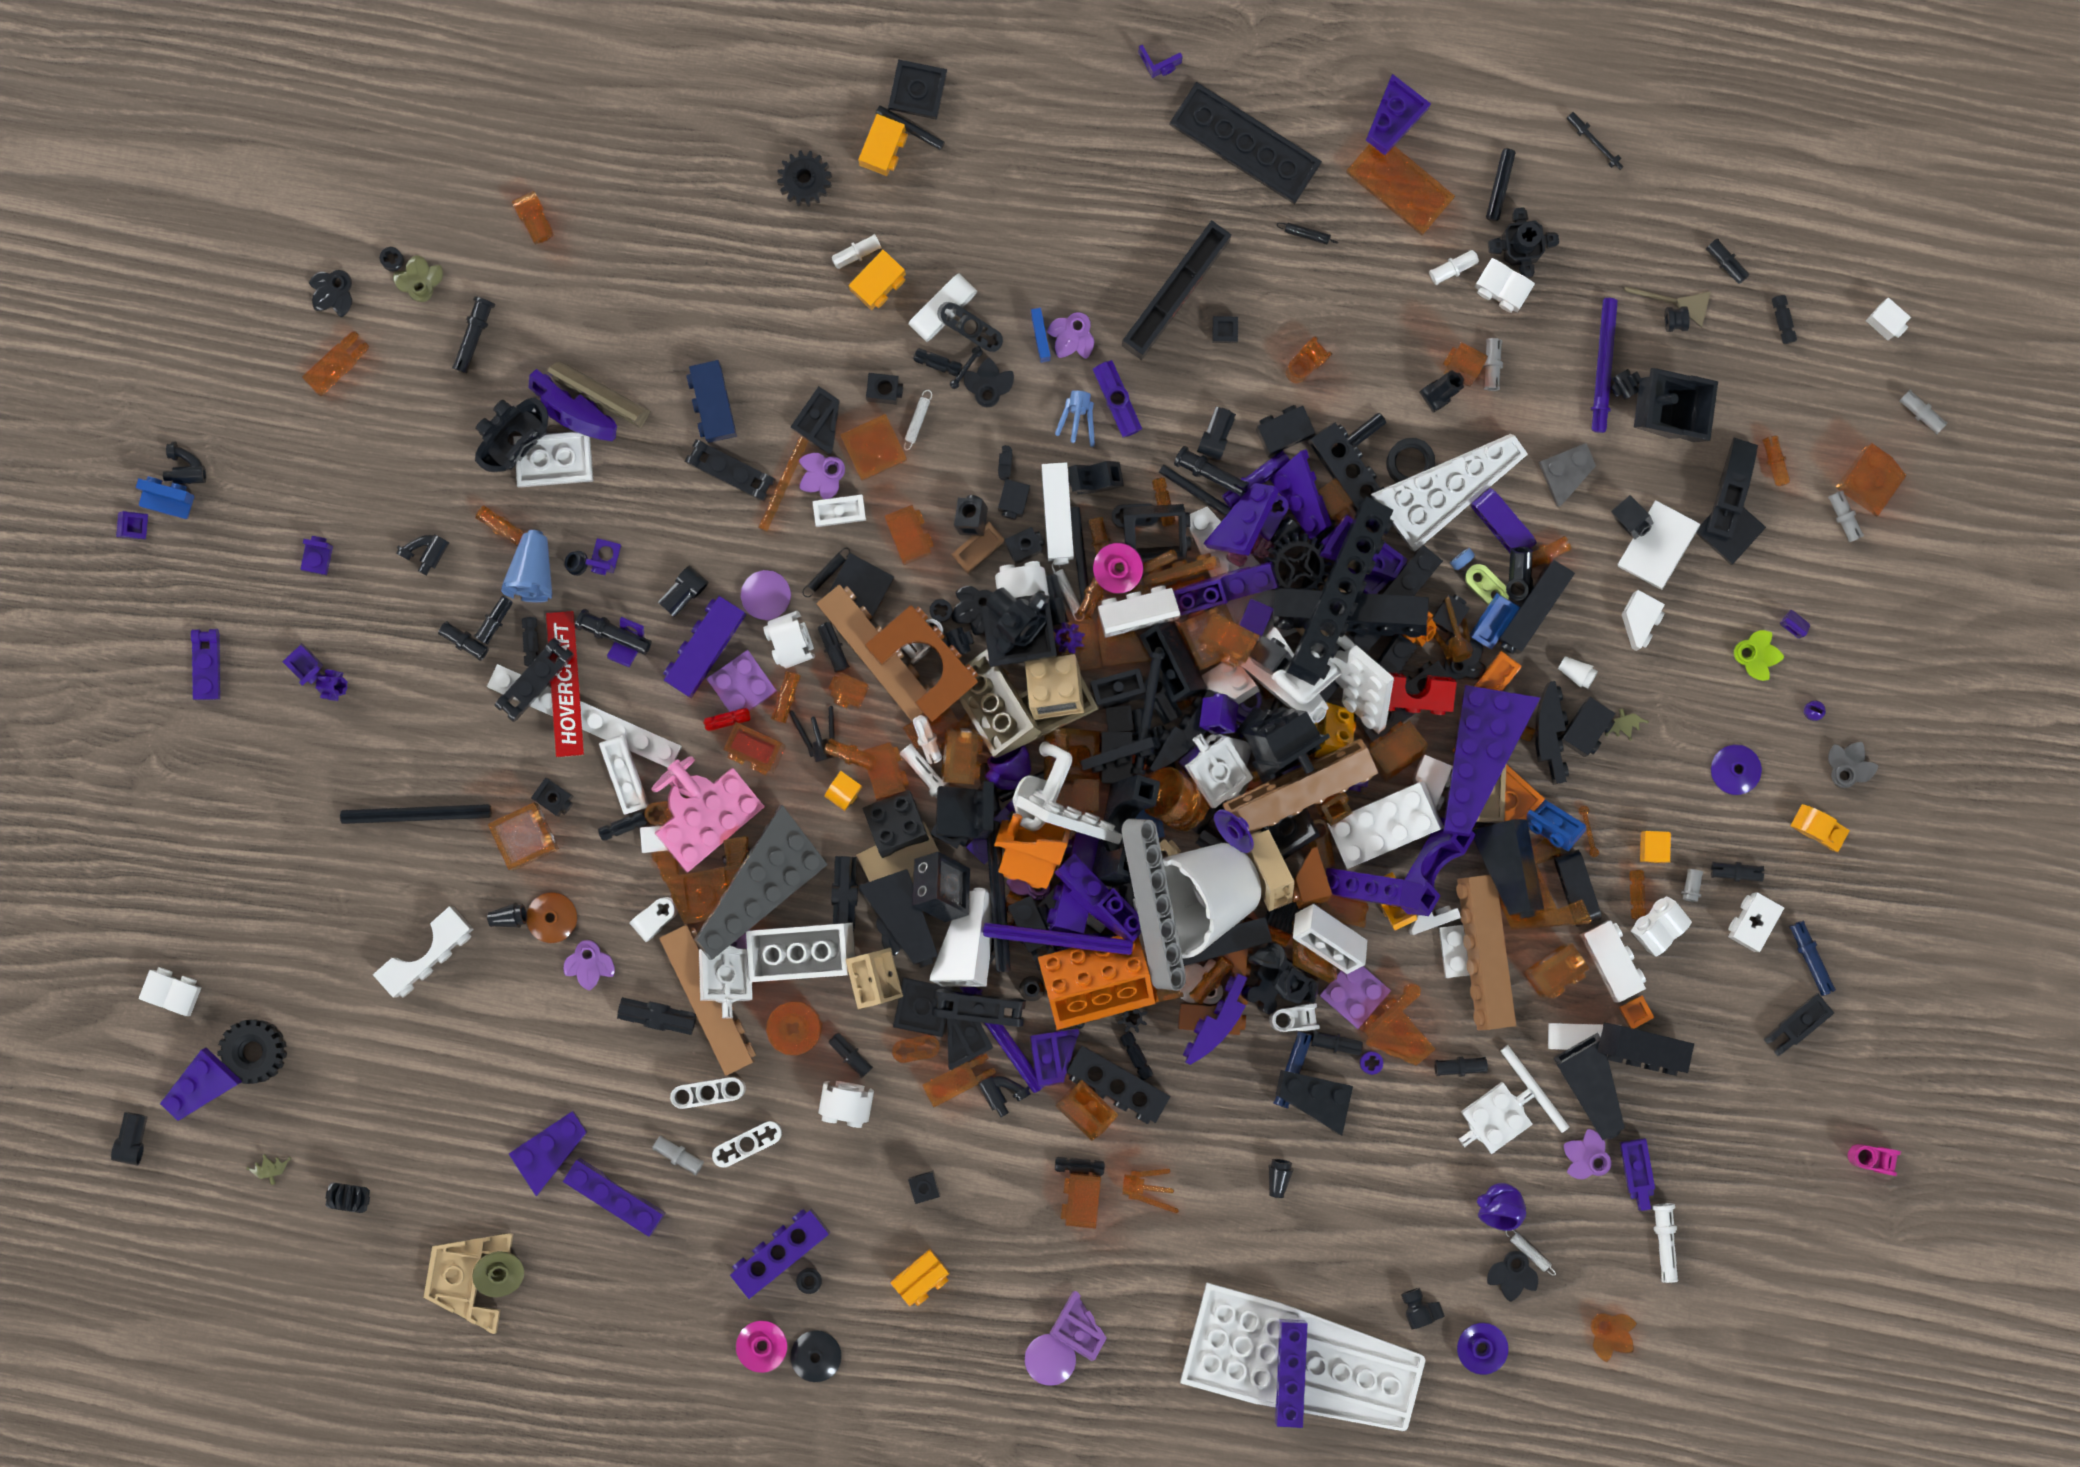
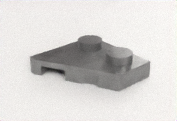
[1539,443,1596,507]

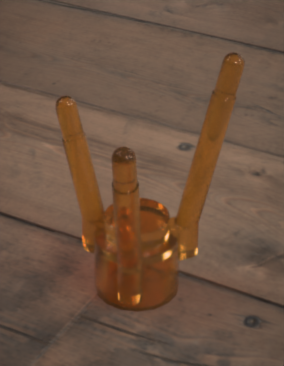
[1434,597,1473,662]
[1122,1169,1179,1213]

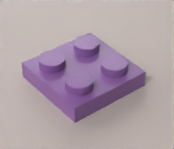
[706,650,777,712]
[1319,966,1391,1029]

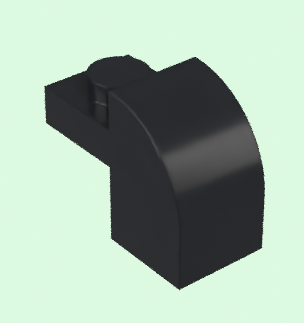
[1068,461,1124,495]

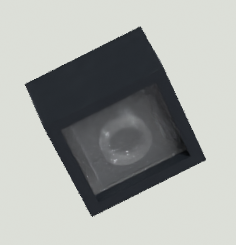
[912,852,970,922]

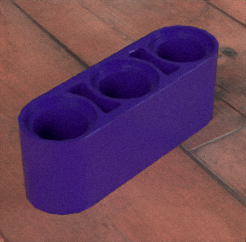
[1471,488,1537,553]

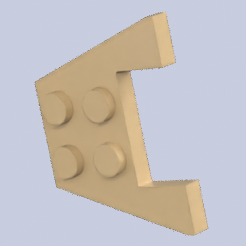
[424,1233,514,1334]

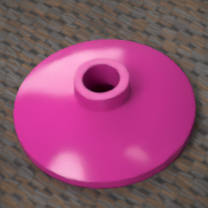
[1093,543,1143,593]
[736,1321,787,1373]

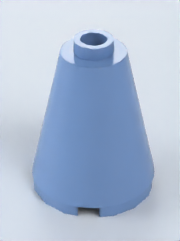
[501,530,552,603]

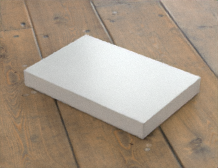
[514,432,593,488]
[1618,500,1700,590]

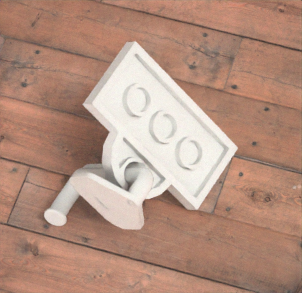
[1271,635,1394,734]
[1013,742,1122,844]

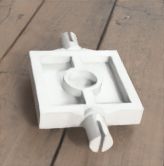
[1185,734,1253,808]
[699,946,752,1018]
[1458,1082,1534,1154]

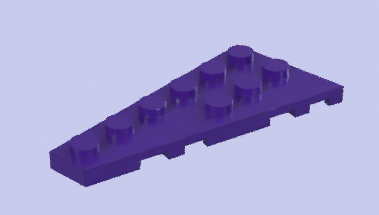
[1443,685,1540,837]

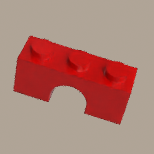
[1388,672,1457,715]

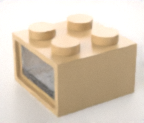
[1025,654,1084,720]

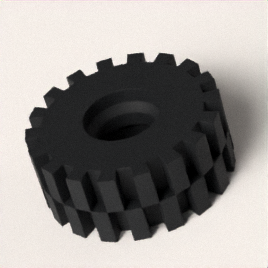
[217,1020,287,1084]

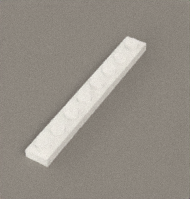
[487,664,682,768]

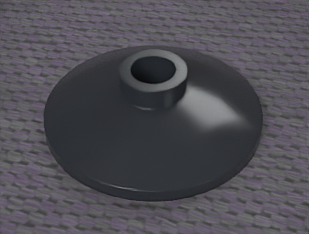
[790,1330,842,1382]

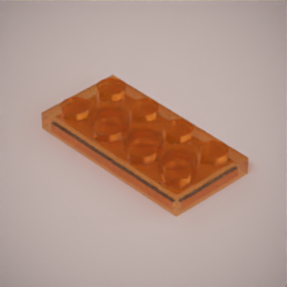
[1346,143,1455,236]

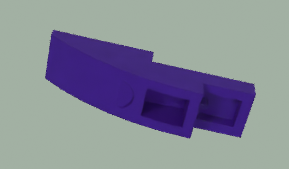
[528,369,617,441]
[1173,562,1279,616]
[1054,853,1142,942]
[1183,973,1247,1065]

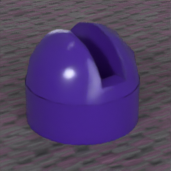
[1804,700,1826,721]

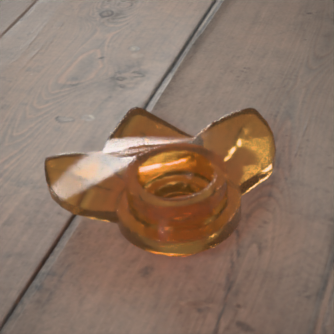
[1590,1313,1637,1362]

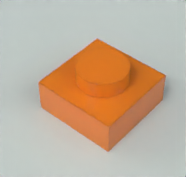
[1619,995,1654,1029]

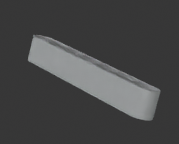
[1122,819,1186,991]

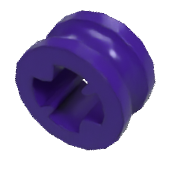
[1359,1051,1384,1075]

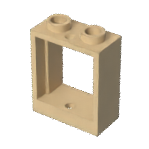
[1246,830,1294,911]
[845,948,903,1009]

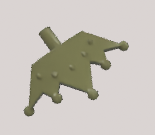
[1605,709,1649,741]
[246,1154,291,1185]

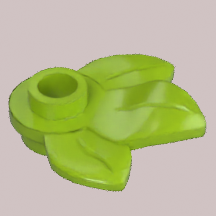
[1734,630,1784,681]

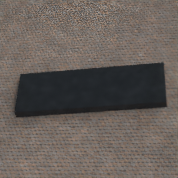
[1169,82,1322,205]

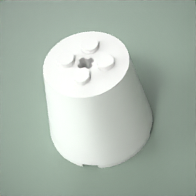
[1133,843,1261,958]

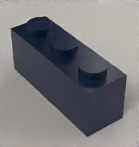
[686,360,737,443]

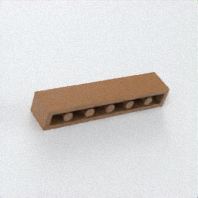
[816,584,931,722]
[1223,739,1378,834]
[1456,875,1516,1030]
[659,925,756,1076]

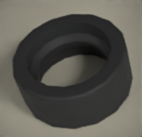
[1386,438,1435,483]

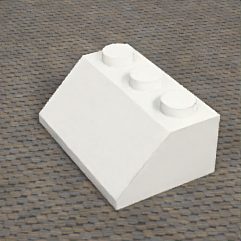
[1098,585,1180,638]

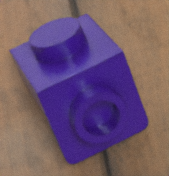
[282,643,323,686]

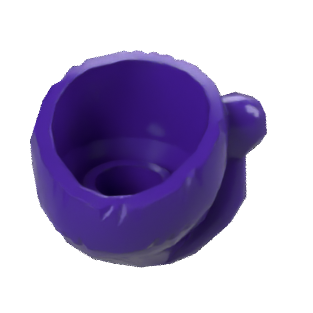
[986,745,1032,790]
[1477,1183,1526,1231]

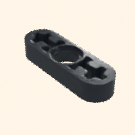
[937,302,1003,352]

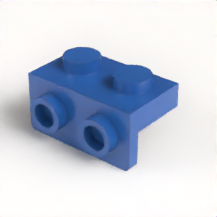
[136,476,195,519]
[1527,800,1586,851]

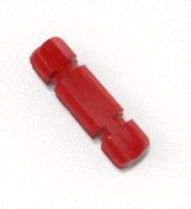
[703,708,751,731]

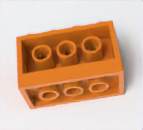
[1038,936,1156,1030]

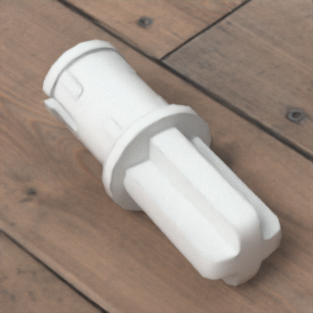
[832,234,881,269]
[1429,250,1479,285]
[913,715,942,764]

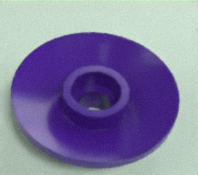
[1711,745,1762,795]
[1214,810,1254,853]
[1457,1323,1509,1375]

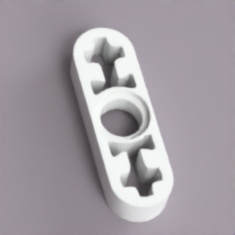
[712,1121,782,1167]

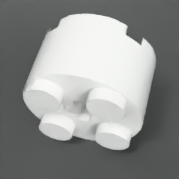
[995,561,1049,600]
[763,611,815,668]
[818,1081,874,1128]

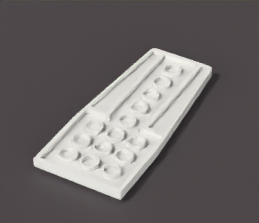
[1180,1283,1425,1431]

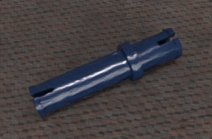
[1789,920,1836,996]
[1273,1031,1313,1109]

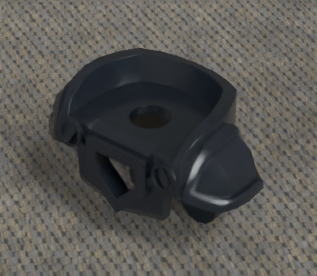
[475,397,548,472]
[1241,942,1320,1015]

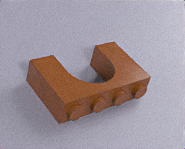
[865,605,978,723]
[1178,947,1253,1035]

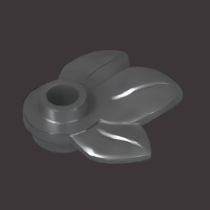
[1828,742,1878,788]

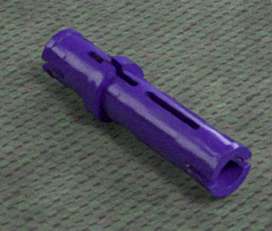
[1222,450,1290,508]

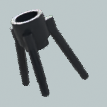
[789,706,837,762]

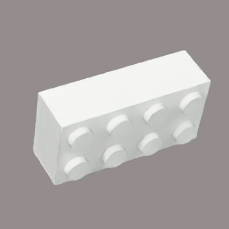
[1327,781,1444,869]
[746,923,855,982]

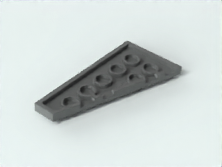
[694,805,828,960]

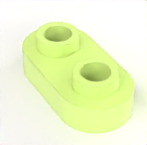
[1465,564,1509,606]

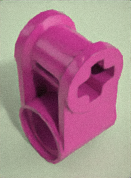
[1848,1144,1901,1176]

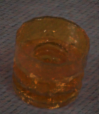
[1145,767,1209,831]
[766,1001,823,1056]

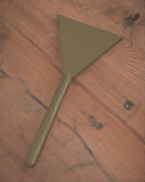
[1624,287,1711,328]

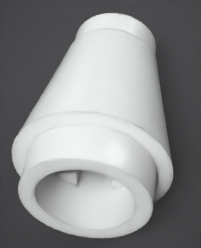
[1558,656,1598,689]

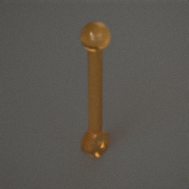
[1579,805,1599,857]

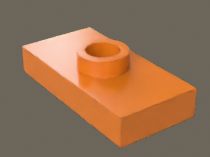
[1474,650,1522,691]

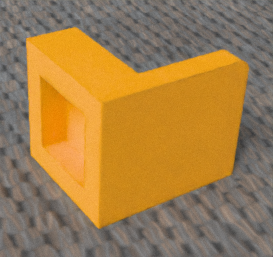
[1640,831,1671,863]

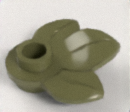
[393,255,443,302]

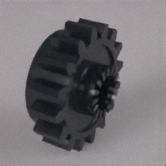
[777,150,832,207]

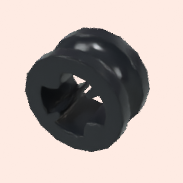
[379,247,404,272]
[929,599,952,623]

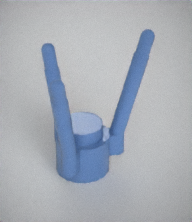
[1055,391,1095,447]

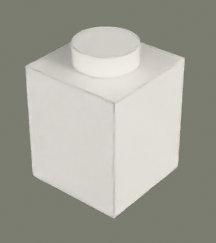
[1866,298,1911,340]

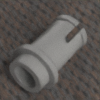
[1681,869,1703,902]

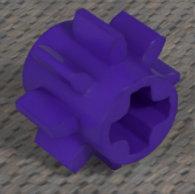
[1054,622,1085,654]
[315,669,348,701]

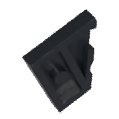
[947,1018,993,1071]

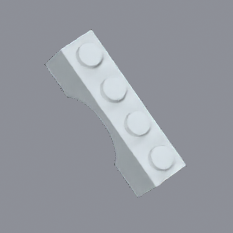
[373,906,474,998]

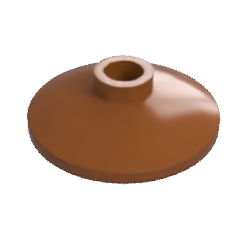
[527,892,577,943]

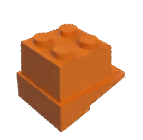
[994,813,1071,889]

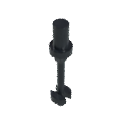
[1566,112,1623,170]

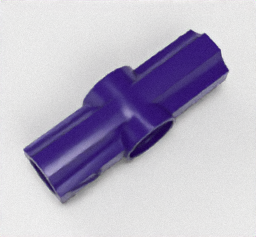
[1092,360,1142,438]

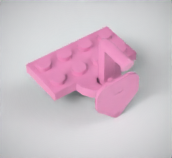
[651,756,765,872]

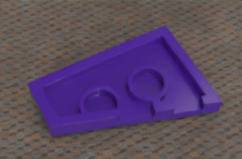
[509,1111,587,1196]

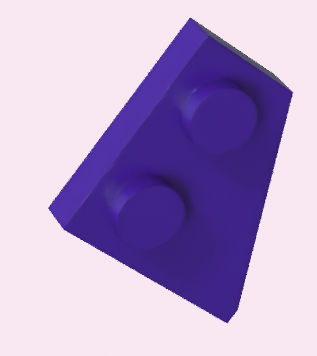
[1030,1029,1079,1087]

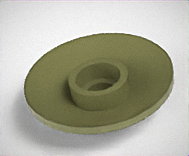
[472,1251,524,1297]

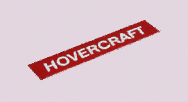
[546,611,584,757]

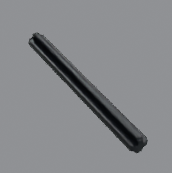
[340,804,492,824]
[987,821,1011,972]

